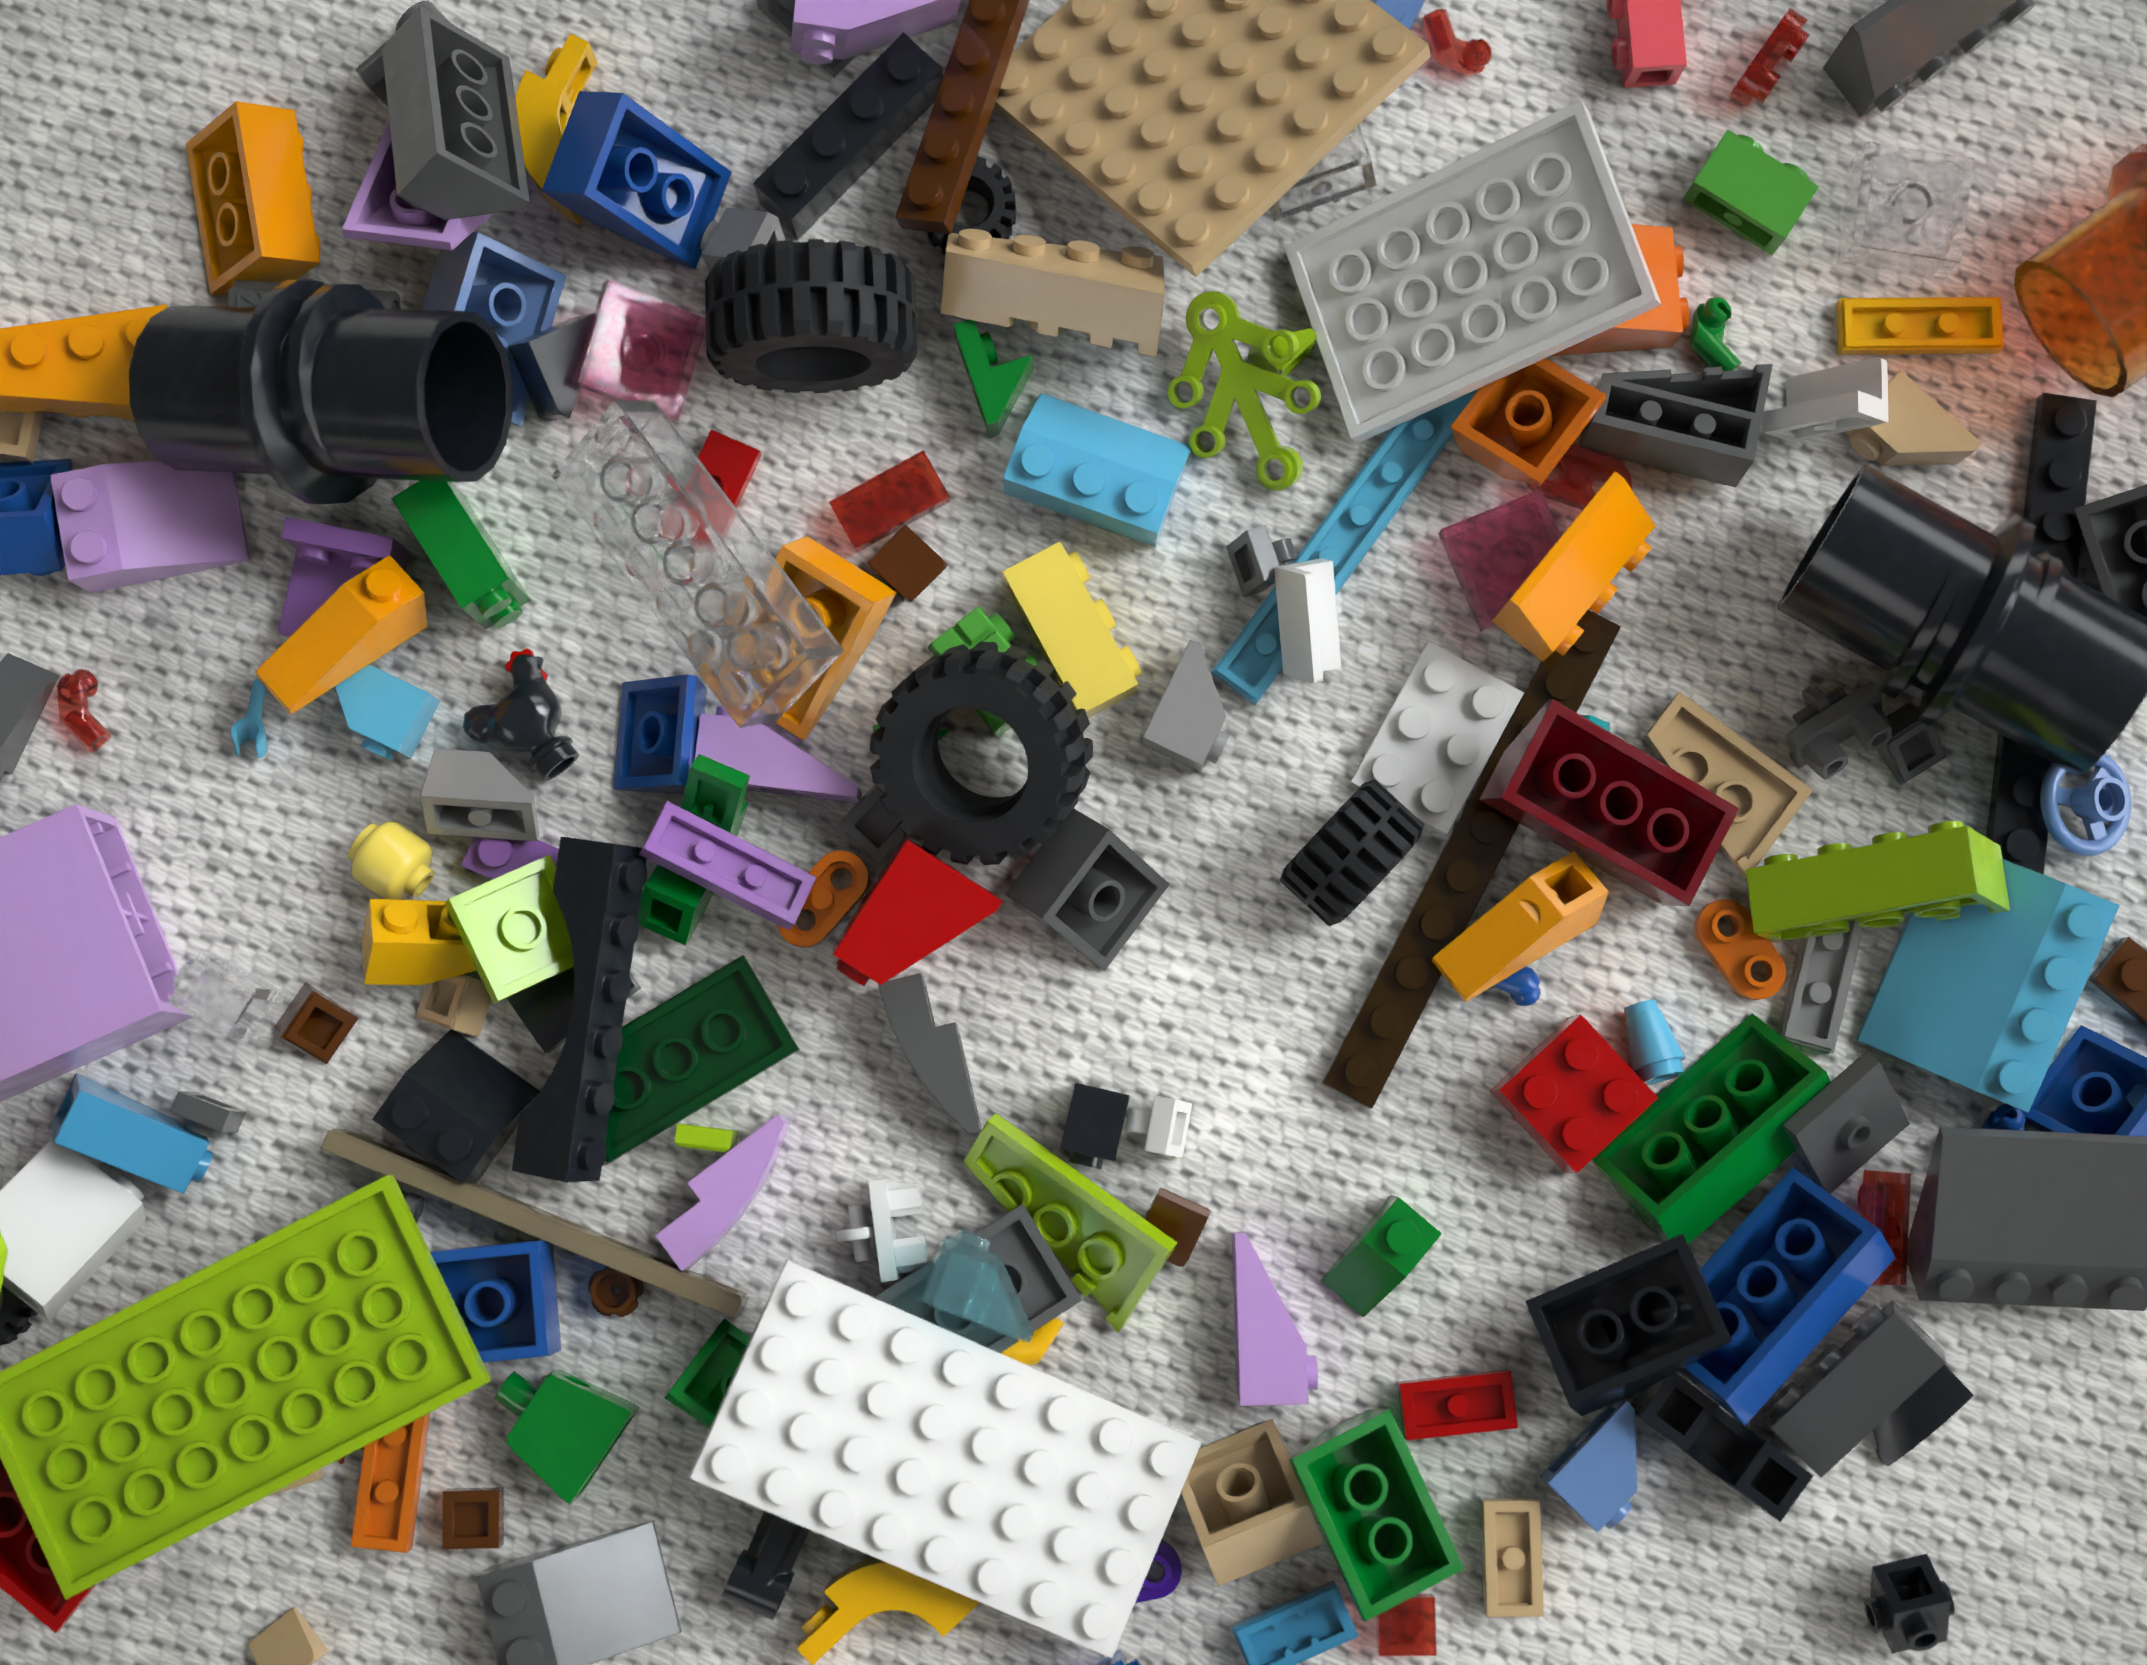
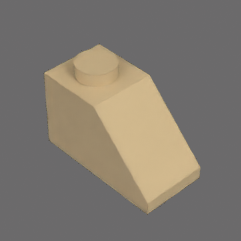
[1846,370,1982,466]

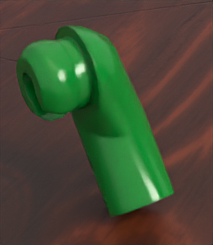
[1690,297,1742,371]

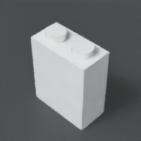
[0,1139,146,1321]

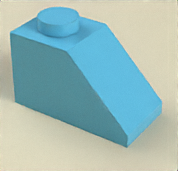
[335,665,440,761]

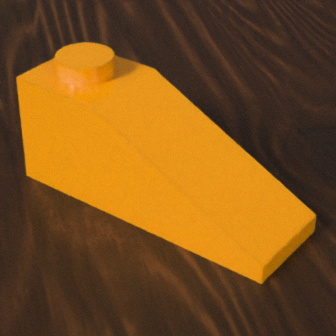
[255,555,428,715]

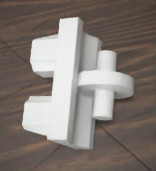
[835,1178,929,1283]

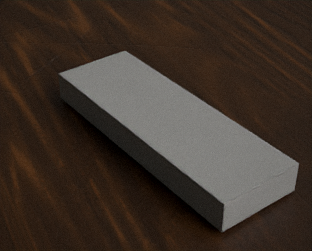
[1777,920,1864,1054]

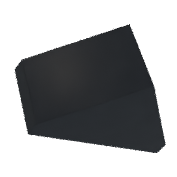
[508,313,603,421]

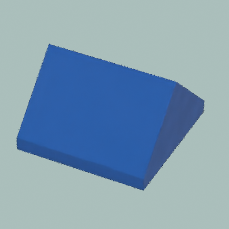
[613,674,707,795]

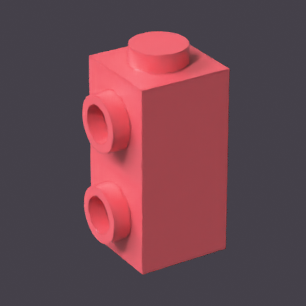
[1607,0,1687,88]

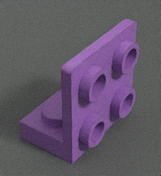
[278,517,410,637]

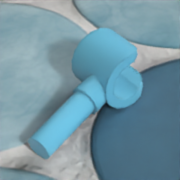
[231,679,268,758]

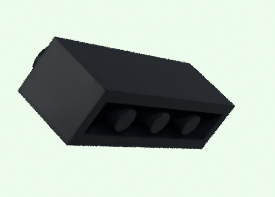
[753,32,943,240]

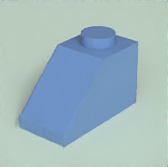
[1539,1400,1637,1533]

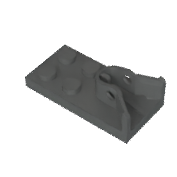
[874,1204,1082,1353]

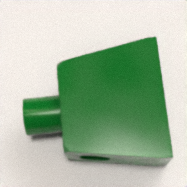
[494,1369,640,1505]

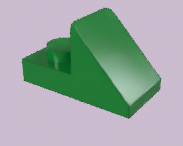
[953,319,1033,438]

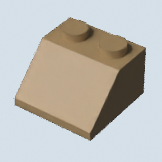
[1181,1419,1323,1586]

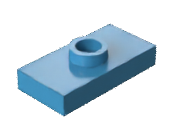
[1231,1580,1359,1665]

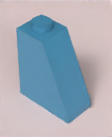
[51,1073,213,1194]

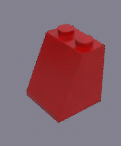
[833,837,1003,986]

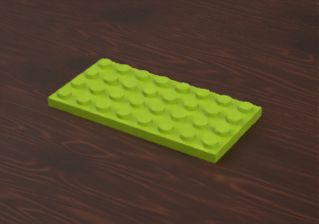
[0,1175,492,1600]

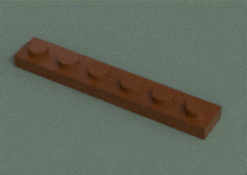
[895,0,1030,235]

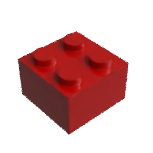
[1490,1014,1658,1174]

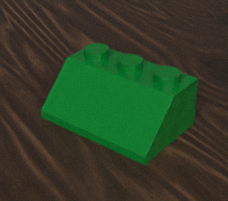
[1289,1409,1464,1621]

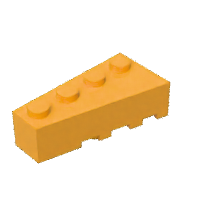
[0,304,168,421]

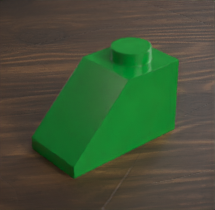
[1320,1195,1442,1317]

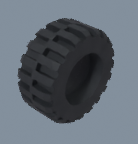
[705,239,918,393]
[869,642,1093,866]

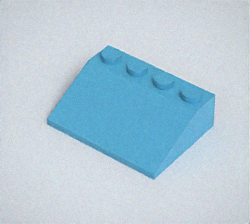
[1856,859,2120,1113]

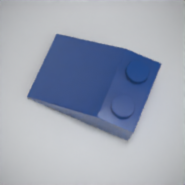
[541,91,732,269]

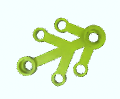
[1168,291,1321,491]

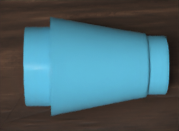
[1624,999,1686,1085]

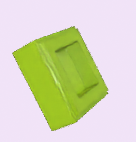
[674,1123,739,1152]

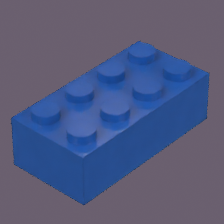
[1678,1167,1896,1426]
[430,1239,561,1363]

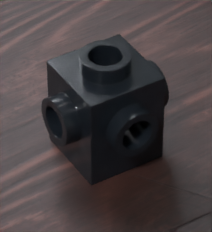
[1864,1554,1955,1654]

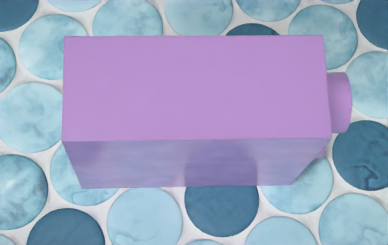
[0,804,197,1102]

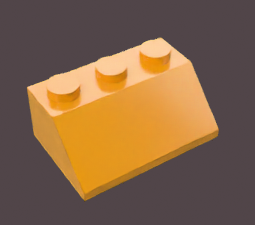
[185,101,321,295]
[1492,471,1656,662]

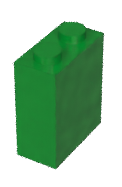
[391,481,531,629]

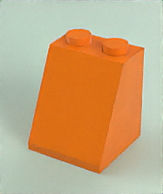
[1551,224,1689,356]

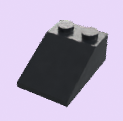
[1525,1234,1733,1416]

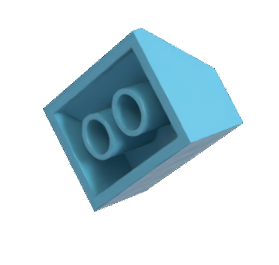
[1003,393,1191,547]

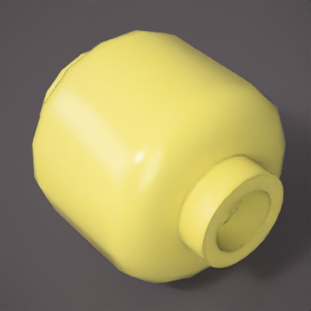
[348,821,435,900]

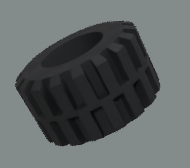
[1280,779,1424,926]

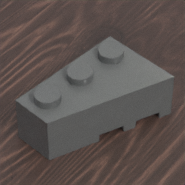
[1578,364,1773,487]

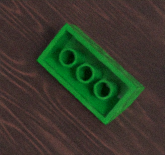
[1591,1013,1831,1244]

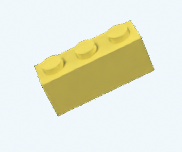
[1002,541,1142,718]

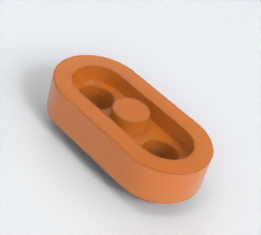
[776,850,869,948]
[1694,899,1786,1000]

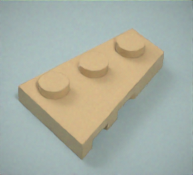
[1643,692,1813,879]

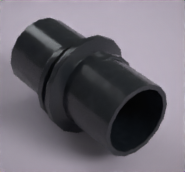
[129,280,513,504]
[1777,464,2147,776]

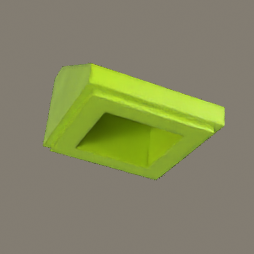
[1247,328,1317,377]

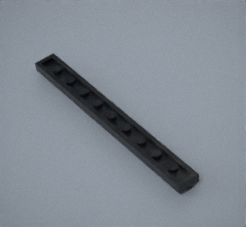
[1986,393,2097,875]

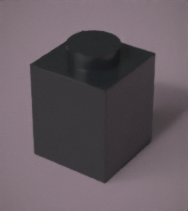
[1060,1083,1130,1169]

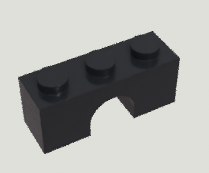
[1630,1372,1814,1522]

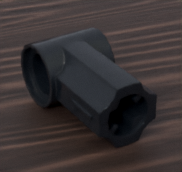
[722,1510,810,1620]

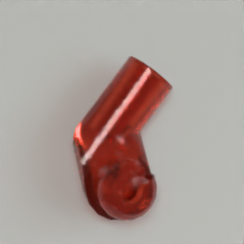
[1422,9,1492,76]
[57,669,111,752]

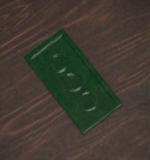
[552,955,800,1164]

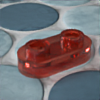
[1729,7,1810,107]
[1526,445,1632,510]

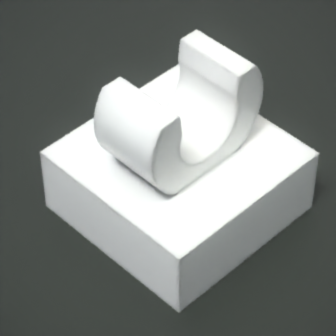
[1125,1096,1192,1158]

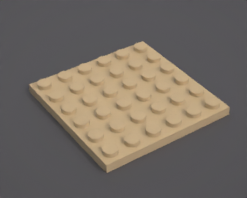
[994,0,1431,277]

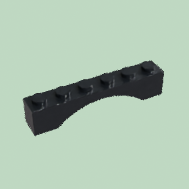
[512,836,647,1182]

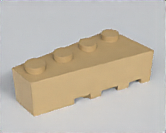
[940,229,1165,357]

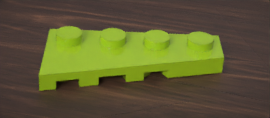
[963,1113,1177,1333]

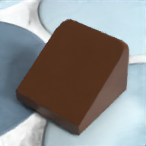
[866,525,948,603]
[274,983,359,1064]
[1144,1188,1211,1267]

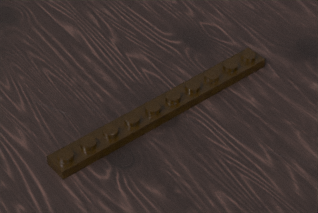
[1322,610,1621,1109]

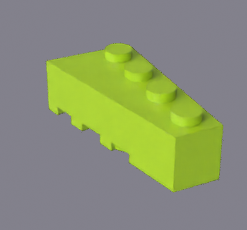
[1746,821,2010,942]

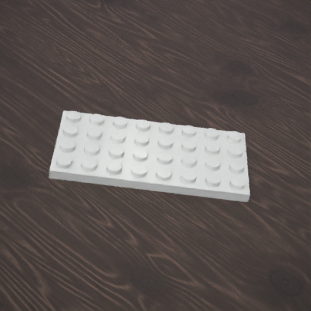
[689,1259,1202,1658]

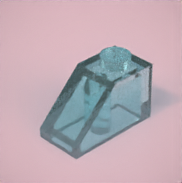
[917,1230,1033,1343]

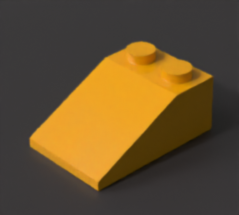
[714,536,897,740]

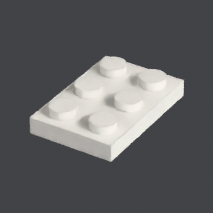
[1349,641,1524,837]

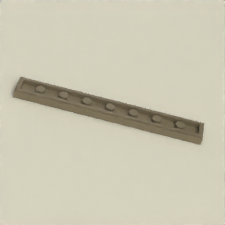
[320,1129,749,1319]

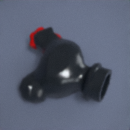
[463,648,579,781]

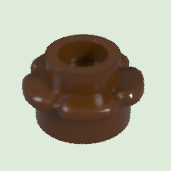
[588,1266,644,1317]

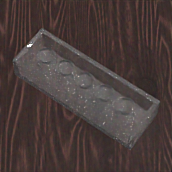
[551,400,844,728]

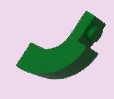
[638,754,750,946]

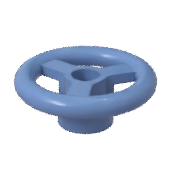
[2040,754,2131,856]

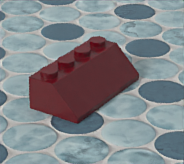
[1479,699,1740,906]

